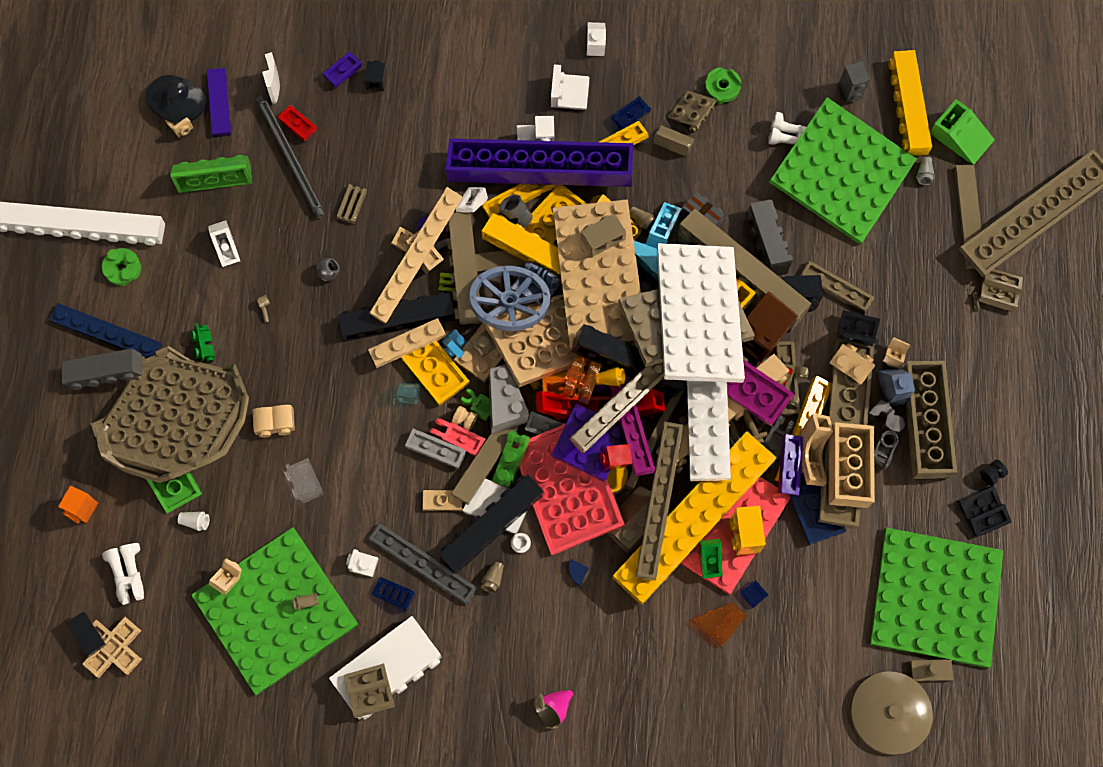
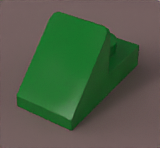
[698,539,723,579]

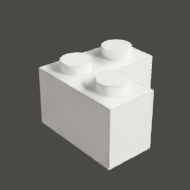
[517,116,554,141]

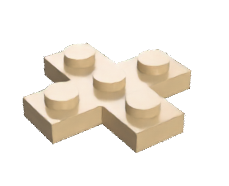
[83,617,142,678]

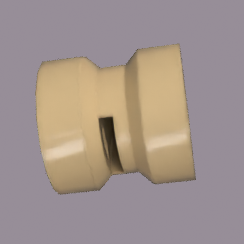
[452,406,478,431]

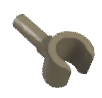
[257,295,270,323]

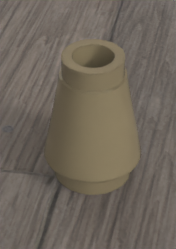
[629,207,656,231]
[481,561,504,593]

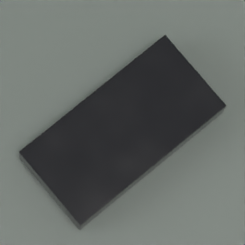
[66,611,107,657]

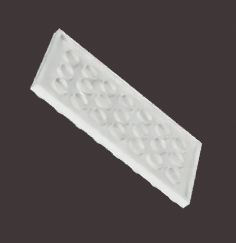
[657,243,745,383]

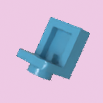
[441,329,467,359]

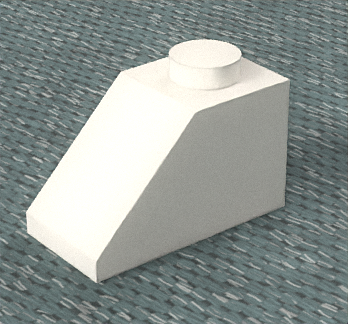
[587,22,606,56]
[208,220,240,267]

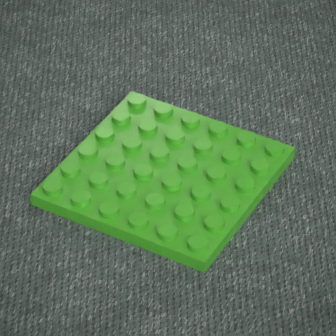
[769,98,917,245]
[192,527,359,696]
[869,527,1004,668]

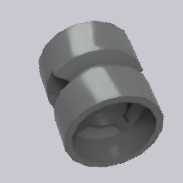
[500,194,533,228]

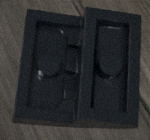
[957,486,1012,537]

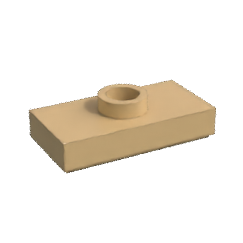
[423,490,463,511]

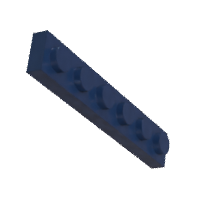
[49,303,162,359]

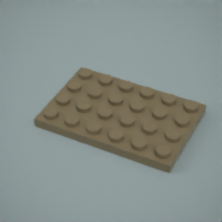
[618,289,755,367]

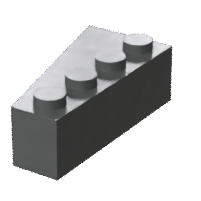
[746,199,793,276]

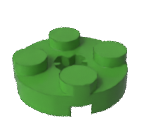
[705,68,741,104]
[102,248,141,286]

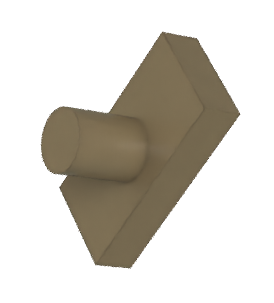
[909,660,953,682]

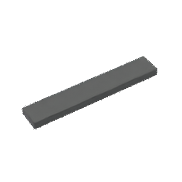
[368,523,478,605]

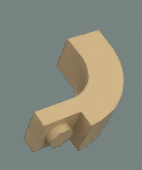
[800,414,834,486]

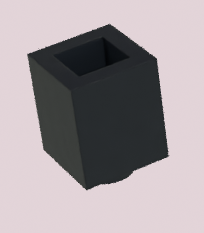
[365,61,387,91]

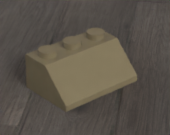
[606,485,670,554]

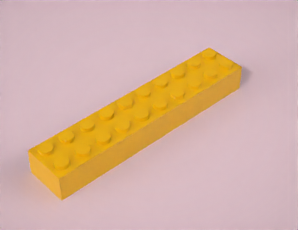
[612,432,777,606]

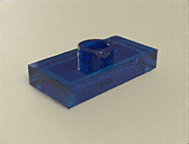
[611,96,651,130]

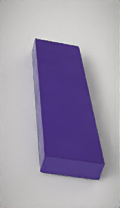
[207,68,231,137]

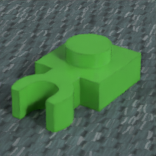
[460,389,490,421]

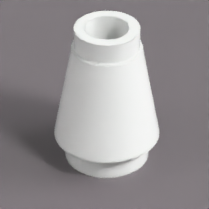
[178,512,209,531]

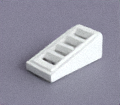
[456,187,488,212]

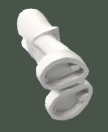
[768,112,806,145]
[102,543,144,605]

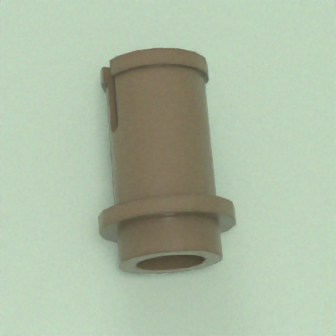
[293,592,319,611]

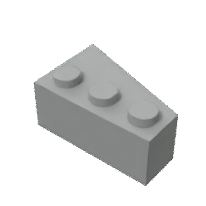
[488,364,529,435]

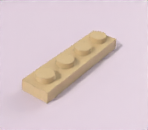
[368,318,446,368]

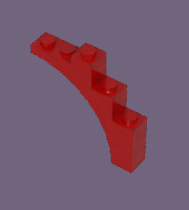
[536,389,665,423]

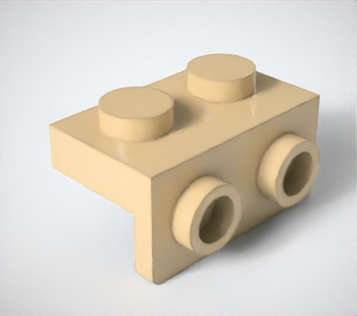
[829,342,875,385]

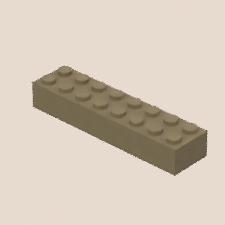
[677,209,811,332]

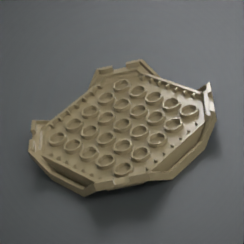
[91,346,249,483]

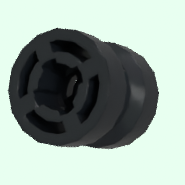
[980,459,1008,486]

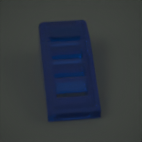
[371,577,416,612]

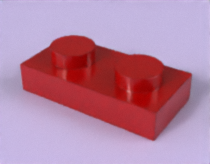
[278,105,317,142]

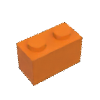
[58,485,98,524]

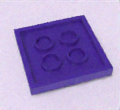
[551,403,624,482]

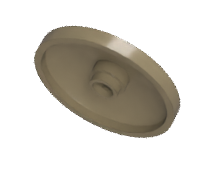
[850,672,933,755]

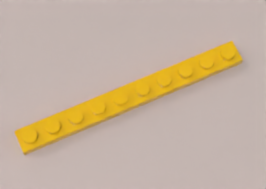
[482,121,648,219]

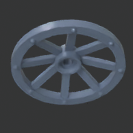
[469,266,550,331]

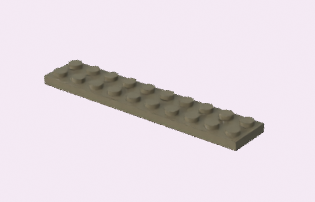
[958,149,1103,278]
[818,338,874,529]

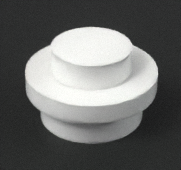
[511,533,531,553]

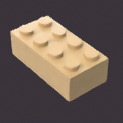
[829,422,875,508]

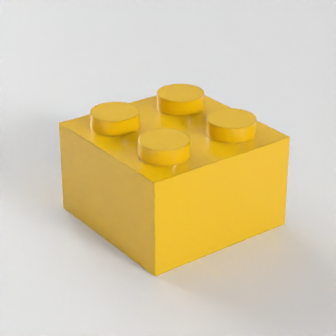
[729,506,766,555]

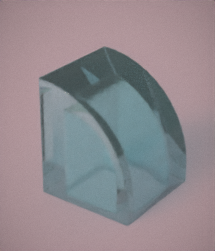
[397,382,420,404]

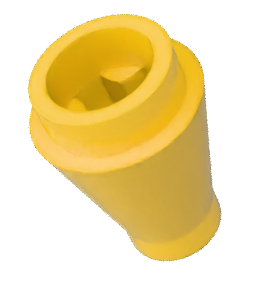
[595,367,626,386]

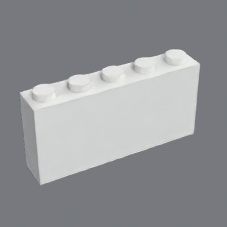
[329,616,442,720]

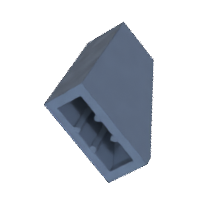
[877,368,915,407]

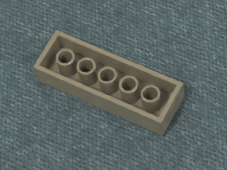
[902,361,957,479]

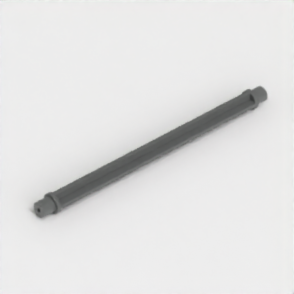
[256,95,325,218]

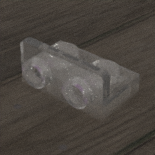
[284,458,324,504]

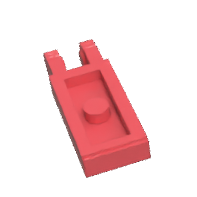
[429,418,486,457]

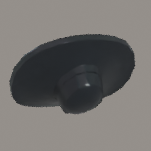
[146,75,206,124]

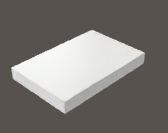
[462,479,527,534]

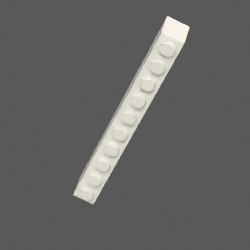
[0,202,165,246]

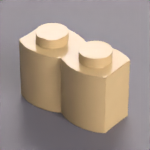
[252,405,295,438]

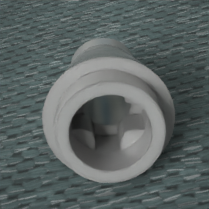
[916,157,935,185]

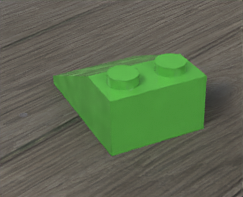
[146,471,202,513]

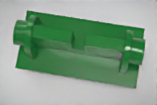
[190,323,215,363]

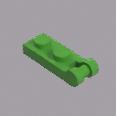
[492,430,530,488]

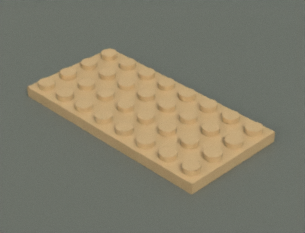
[553,199,641,350]

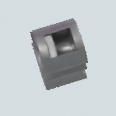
[868,399,905,435]

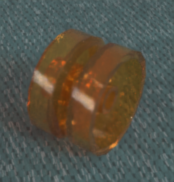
[562,355,602,404]

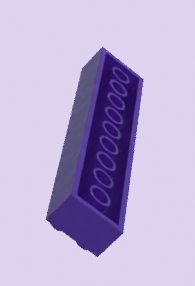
[445,138,634,187]

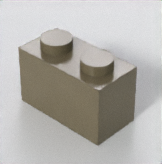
[581,213,626,257]

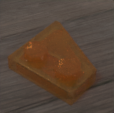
[692,602,748,647]

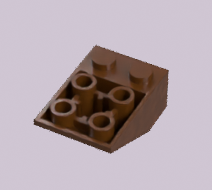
[742,291,798,363]

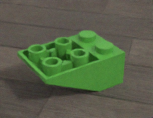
[930,99,995,165]

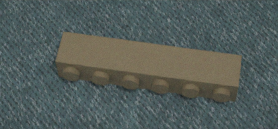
[446,212,483,325]

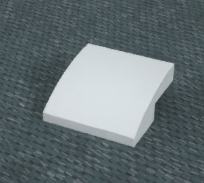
[262,52,280,105]

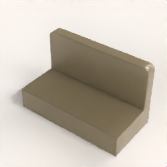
[653,125,694,157]

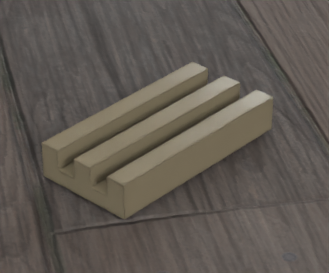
[337,184,367,224]

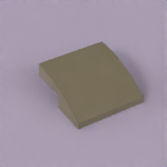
[978,269,1023,312]
[344,663,395,718]

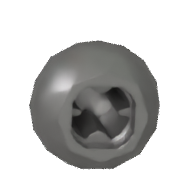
[316,257,340,281]

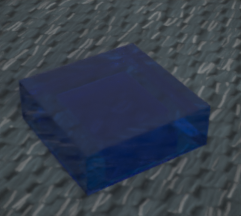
[740,580,768,608]

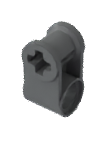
[874,431,898,470]

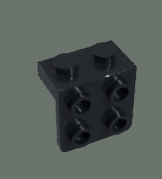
[837,310,880,346]

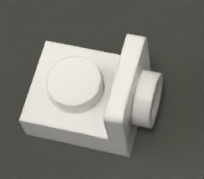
[346,549,379,578]

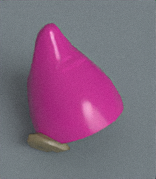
[534,690,573,729]

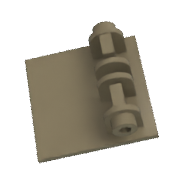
[668,90,717,132]

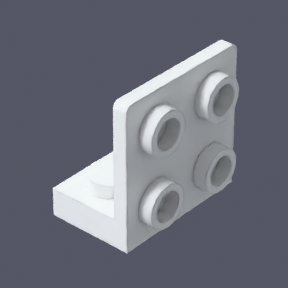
[551,65,589,110]

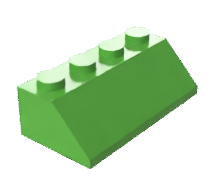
[171,155,252,193]

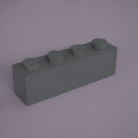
[62,348,142,390]

